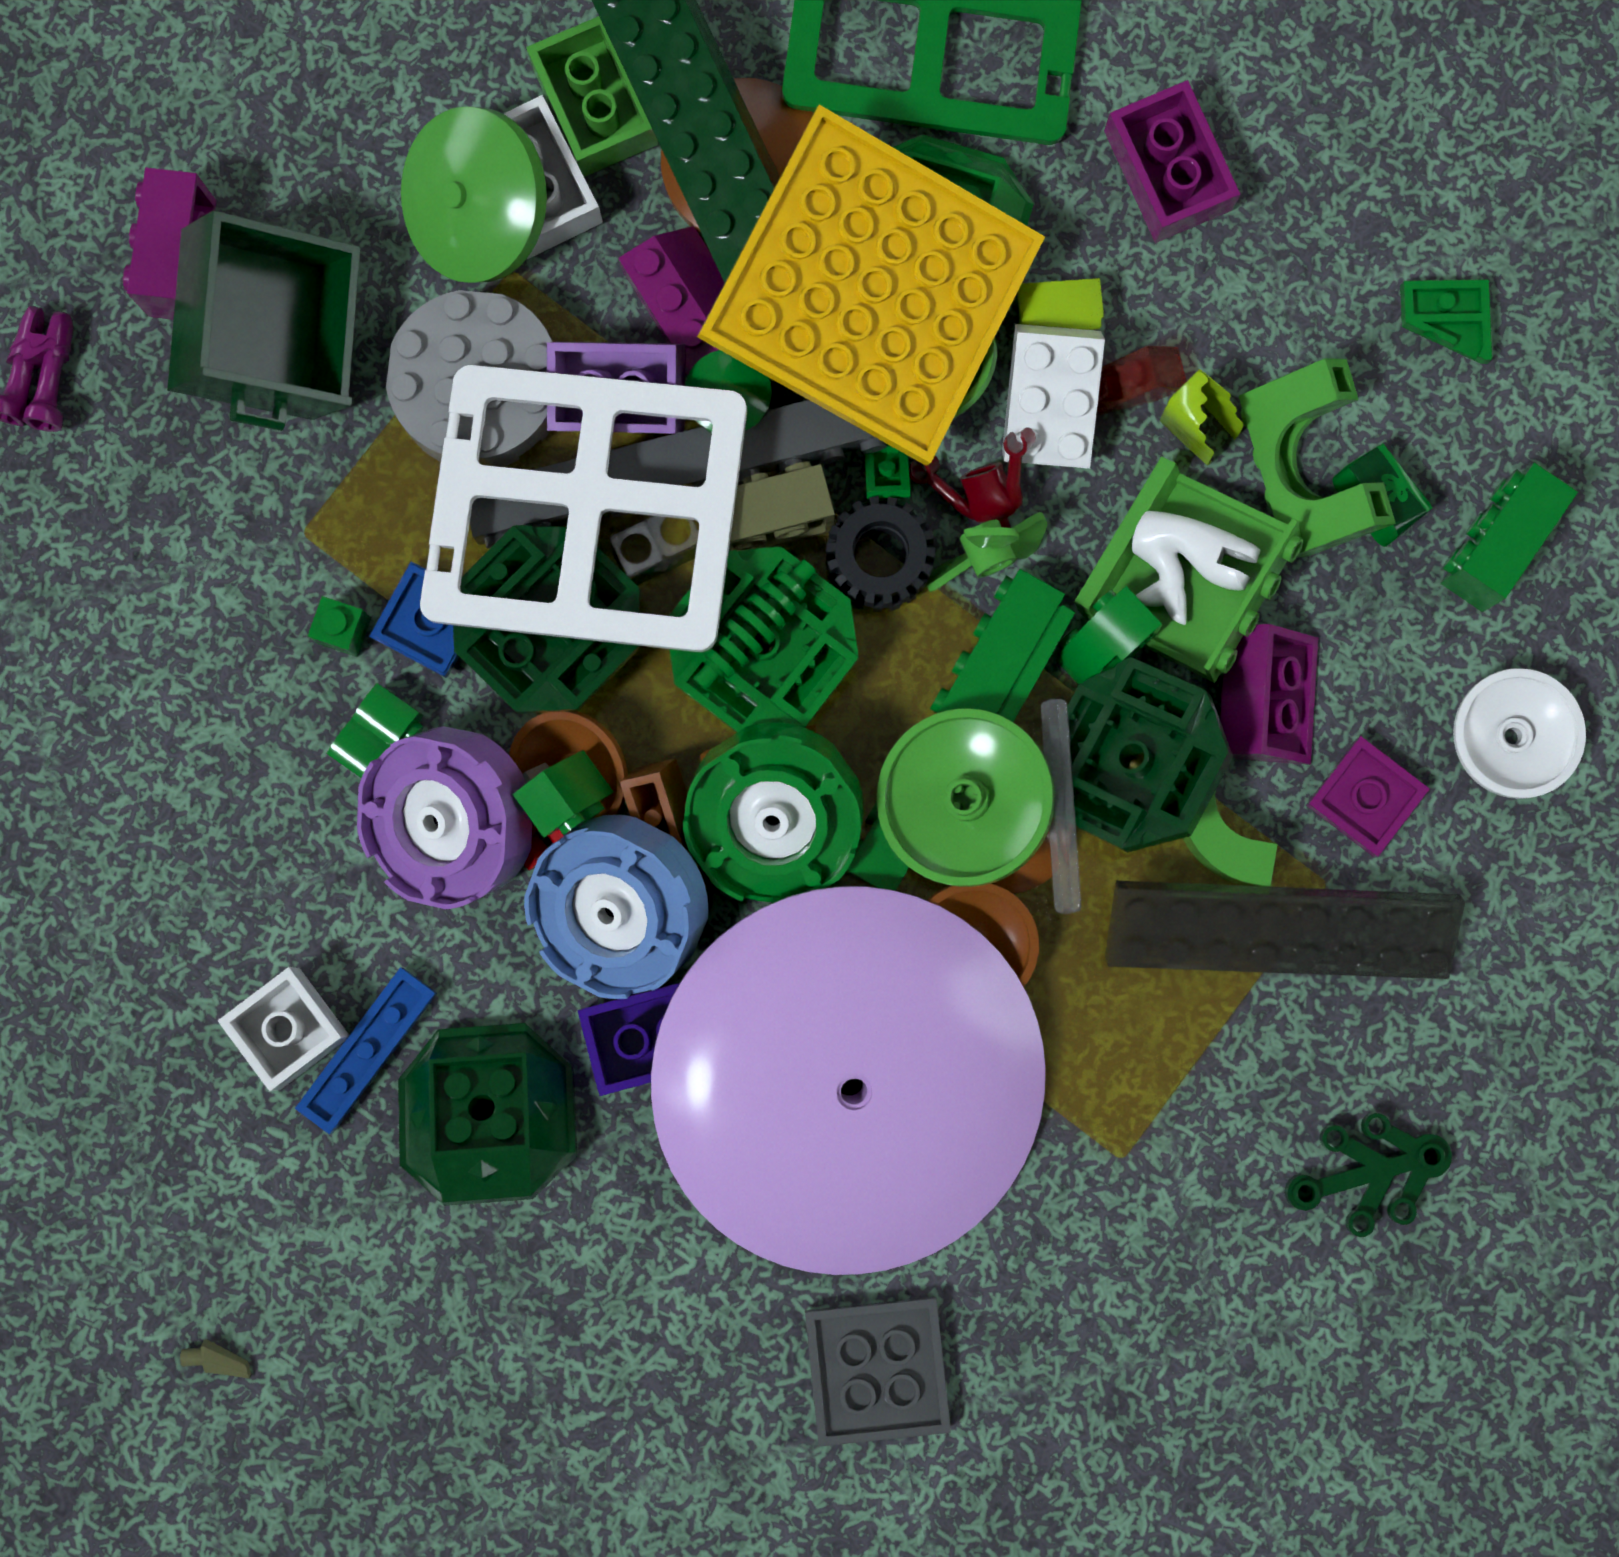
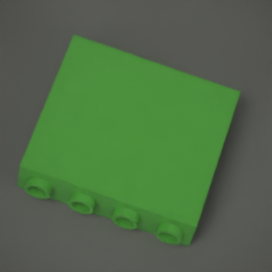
[1074,456,1303,683]

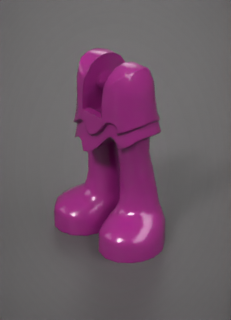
[0,306,74,432]

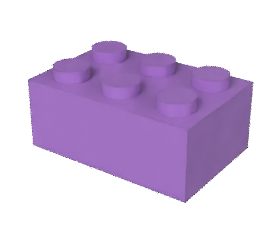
[547,342,685,434]

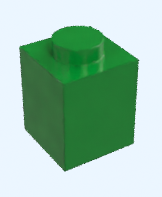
[307,596,371,657]

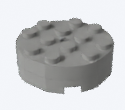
[386,290,552,467]

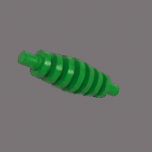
[693,559,816,690]

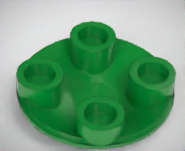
[685,350,772,434]

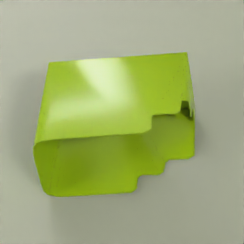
[1017,278,1104,330]
[1160,369,1244,466]

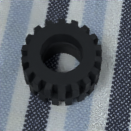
[826,496,935,612]

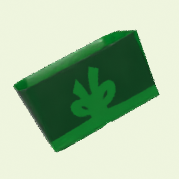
[1333,443,1433,547]

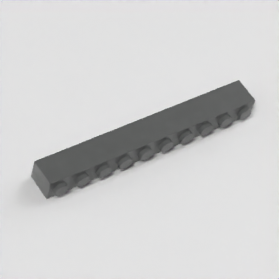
[470,400,887,548]

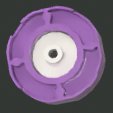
[357,726,532,909]

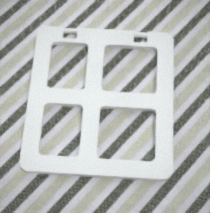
[420,365,747,652]

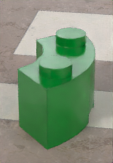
[1056,586,1162,685]

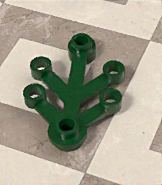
[1284,1113,1452,1237]

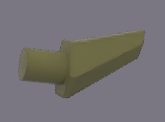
[180,1339,251,1379]

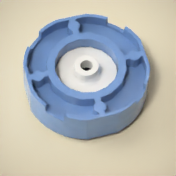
[524,815,708,999]

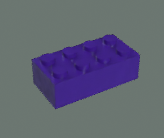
[577,983,680,1096]

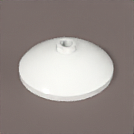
[1453,669,1586,799]

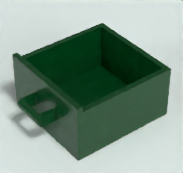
[167,210,361,431]

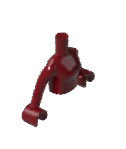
[909,427,1036,528]

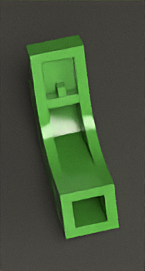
[1183,790,1278,889]

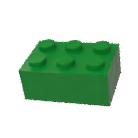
[1440,462,1578,612]

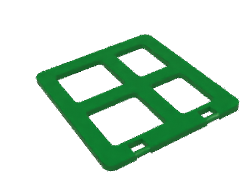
[782,0,1082,145]

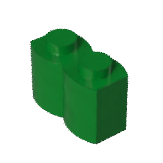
[326,683,424,778]

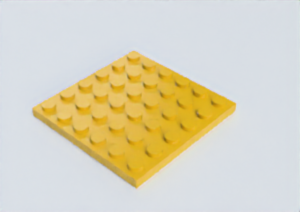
[697,104,1045,466]

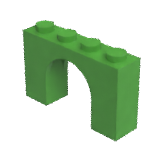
[1239,358,1396,558]

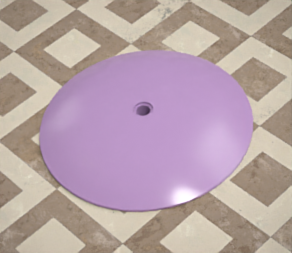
[651,886,1045,1275]

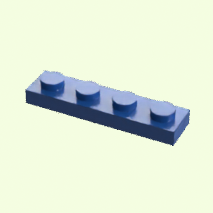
[295,967,437,1135]

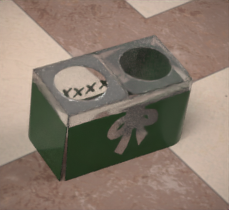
[609,516,699,586]

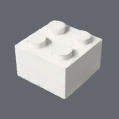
[218,967,349,1092]

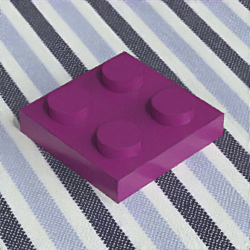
[1306,736,1430,858]

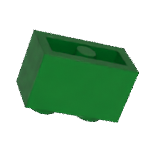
[513,750,614,838]

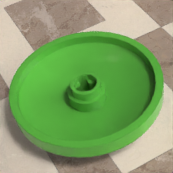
[401,107,547,283]
[877,709,1055,887]

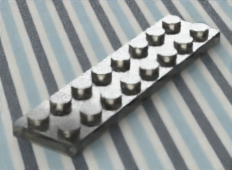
[1105,880,1465,979]

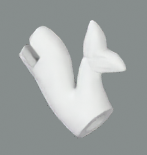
[1132,511,1261,625]

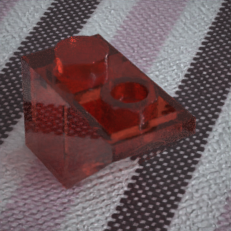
[1096,346,1187,416]

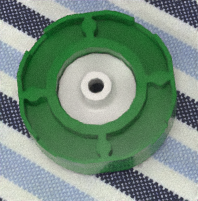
[683,723,864,903]

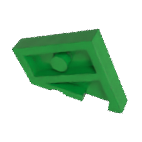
[1400,280,1492,364]

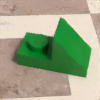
[865,444,910,506]

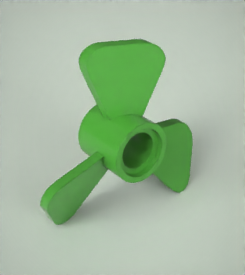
[926,512,1047,592]

